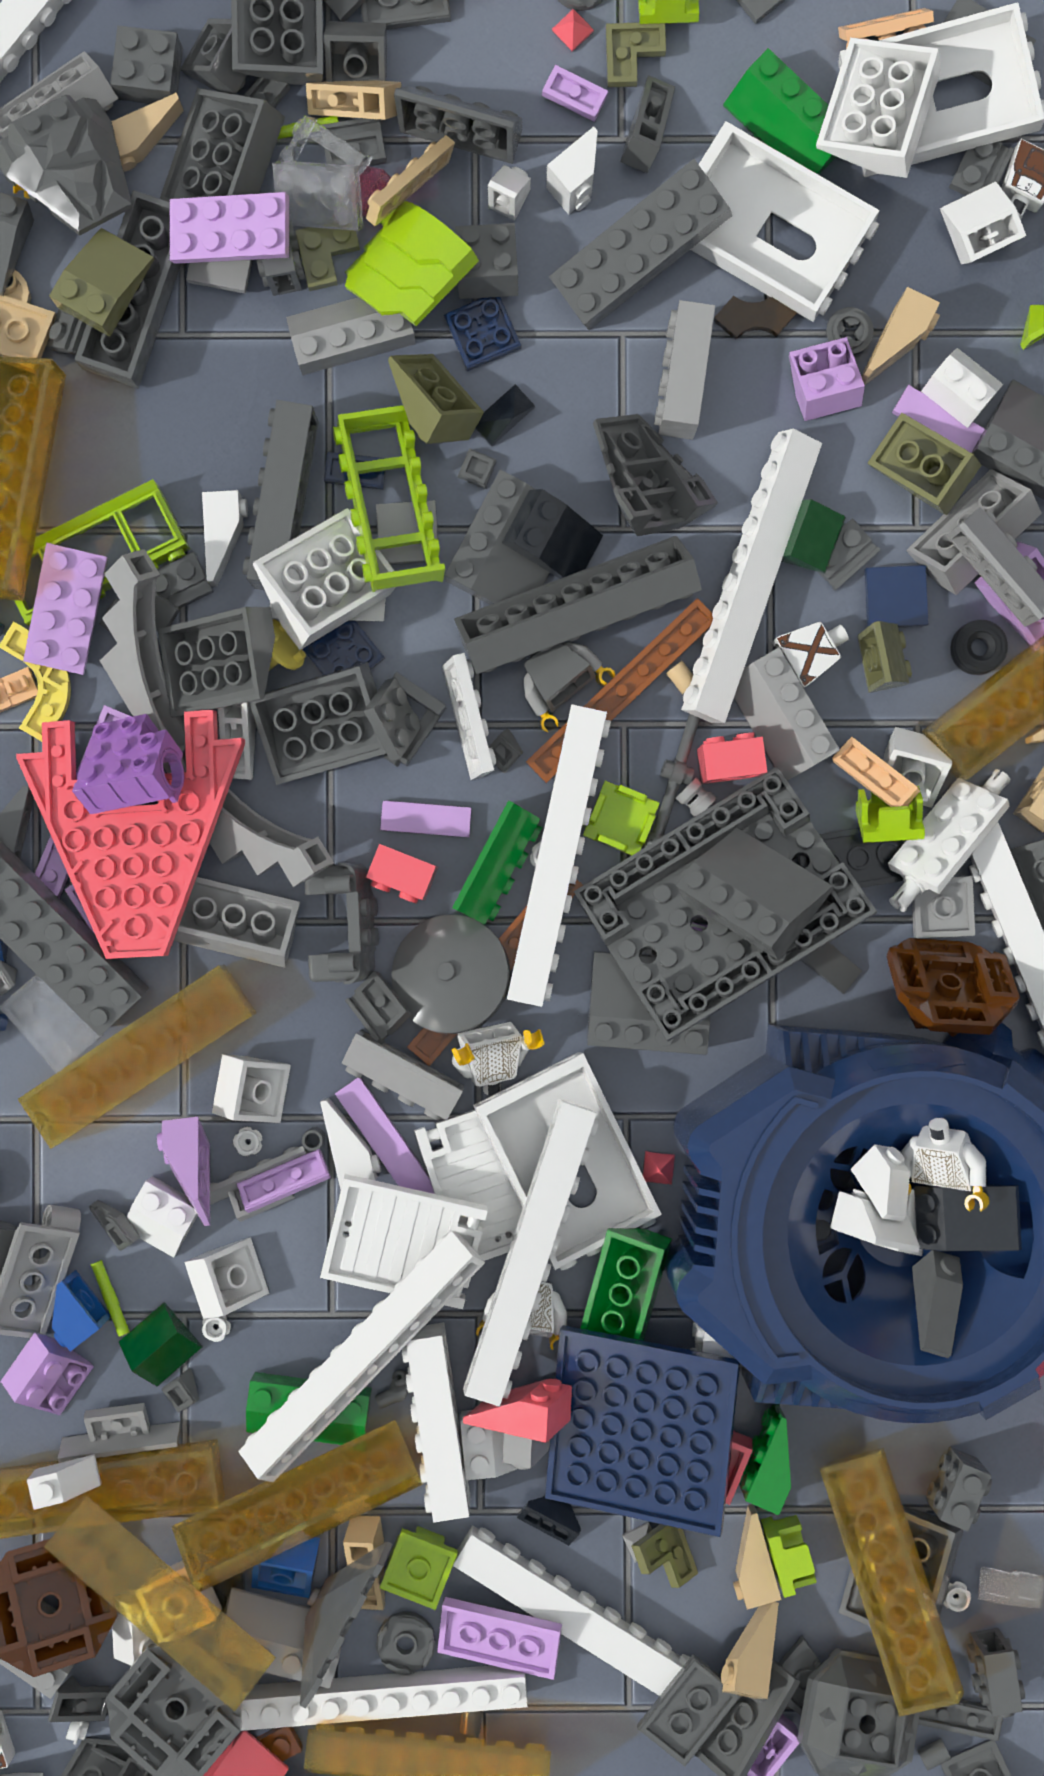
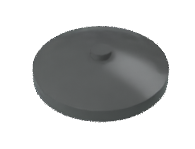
[392,915,510,1034]

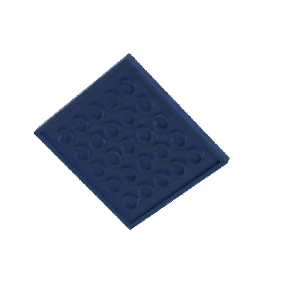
[545,1325,740,1537]

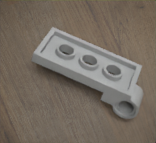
[0,1204,81,1338]

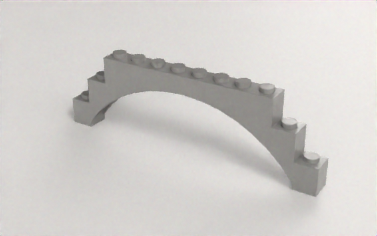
[99,549,334,887]

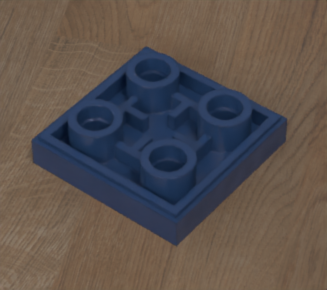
[444,297,521,371]
[865,565,928,627]
[303,620,385,675]

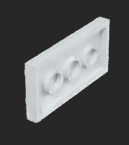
[442,653,496,780]

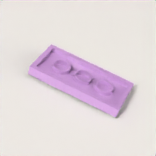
[170,192,289,264]
[23,543,108,675]
[438,1597,562,1680]

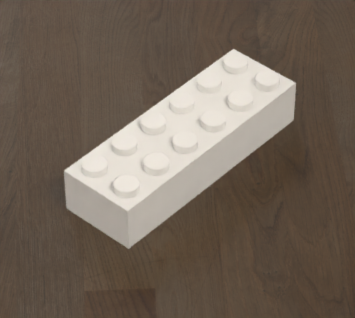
[402,1322,471,1523]

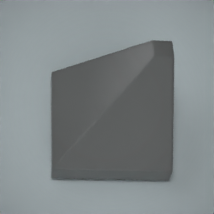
[488,728,523,773]
[161,1368,199,1413]

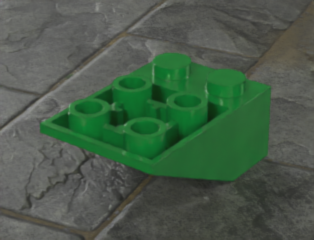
[739,1404,791,1516]

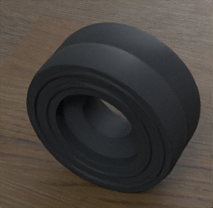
[950,620,1008,675]

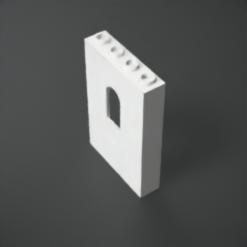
[838,2,1044,177]
[690,121,880,322]
[473,1052,662,1270]

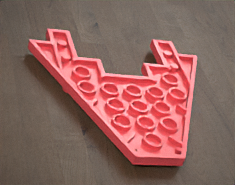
[16,710,245,959]

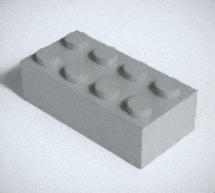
[654,300,715,440]

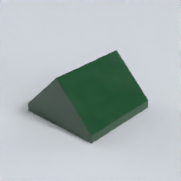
[781,499,846,573]
[119,1302,203,1387]

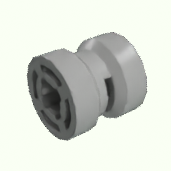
[676,777,717,817]

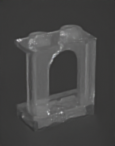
[276,116,373,211]

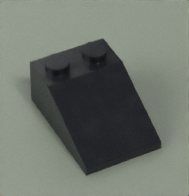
[502,489,603,579]
[914,1184,1022,1251]

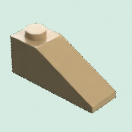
[306,80,401,120]
[111,93,184,172]
[733,1504,782,1610]
[343,1515,385,1610]
[721,1602,779,1699]

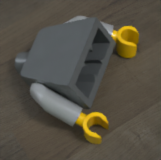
[523,642,615,732]

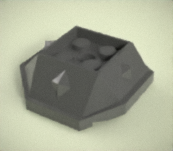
[106,1637,242,1776]
[797,1647,922,1776]

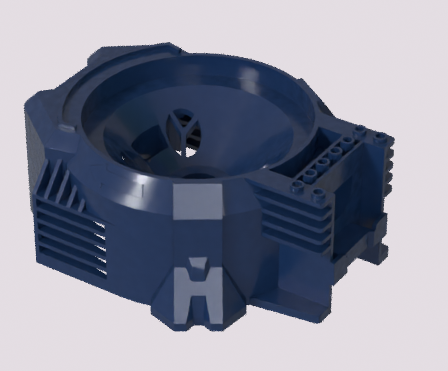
[664,1022,1044,1423]

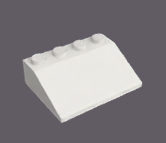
[816,37,941,178]
[253,508,396,650]

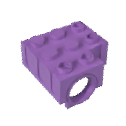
[72,714,184,814]

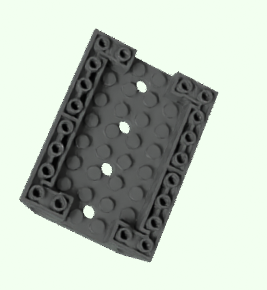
[573,767,877,1041]

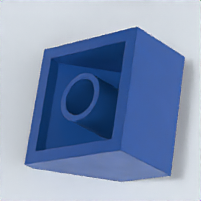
[52,1270,111,1352]
[251,1527,320,1598]

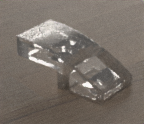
[978,1566,1044,1608]

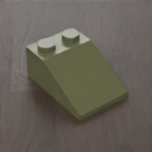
[49,228,154,337]
[388,354,484,444]
[868,413,982,516]
[857,621,912,693]

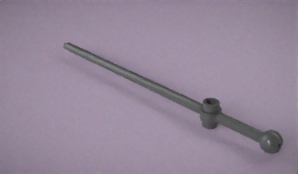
[644,713,700,847]

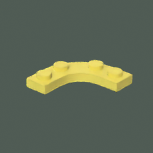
[0,621,71,742]

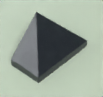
[475,384,535,447]
[517,1496,581,1546]

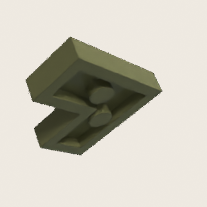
[605,23,666,87]
[295,217,360,291]
[631,1524,698,1588]

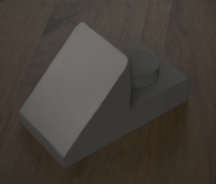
[48,1676,110,1722]

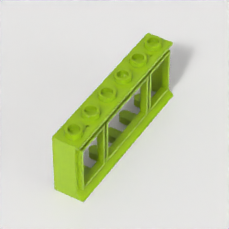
[333,405,445,592]
[0,479,191,626]

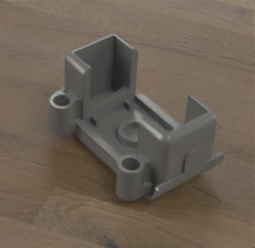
[305,863,379,984]

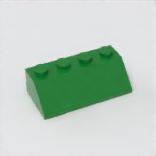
[723,48,837,175]
[452,800,543,924]
[580,1228,672,1341]
[246,1372,372,1448]

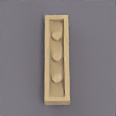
[366,135,455,226]

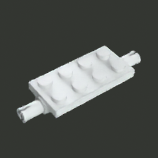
[888,769,1011,912]

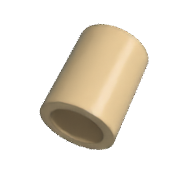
[666,661,693,694]

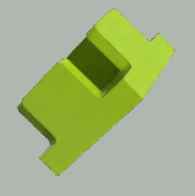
[638,0,699,24]
[582,781,660,856]
[856,786,925,843]
[760,1515,817,1598]
[379,1526,458,1610]

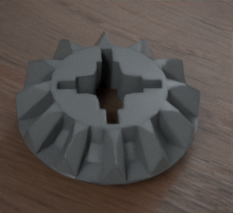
[825,307,874,355]

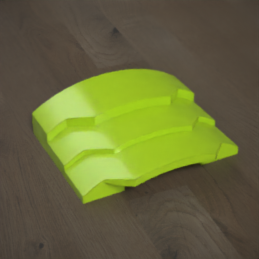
[345,201,479,326]

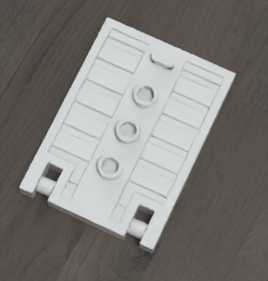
[414,1109,523,1261]
[320,1174,488,1309]

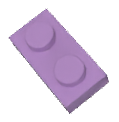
[542,65,608,122]

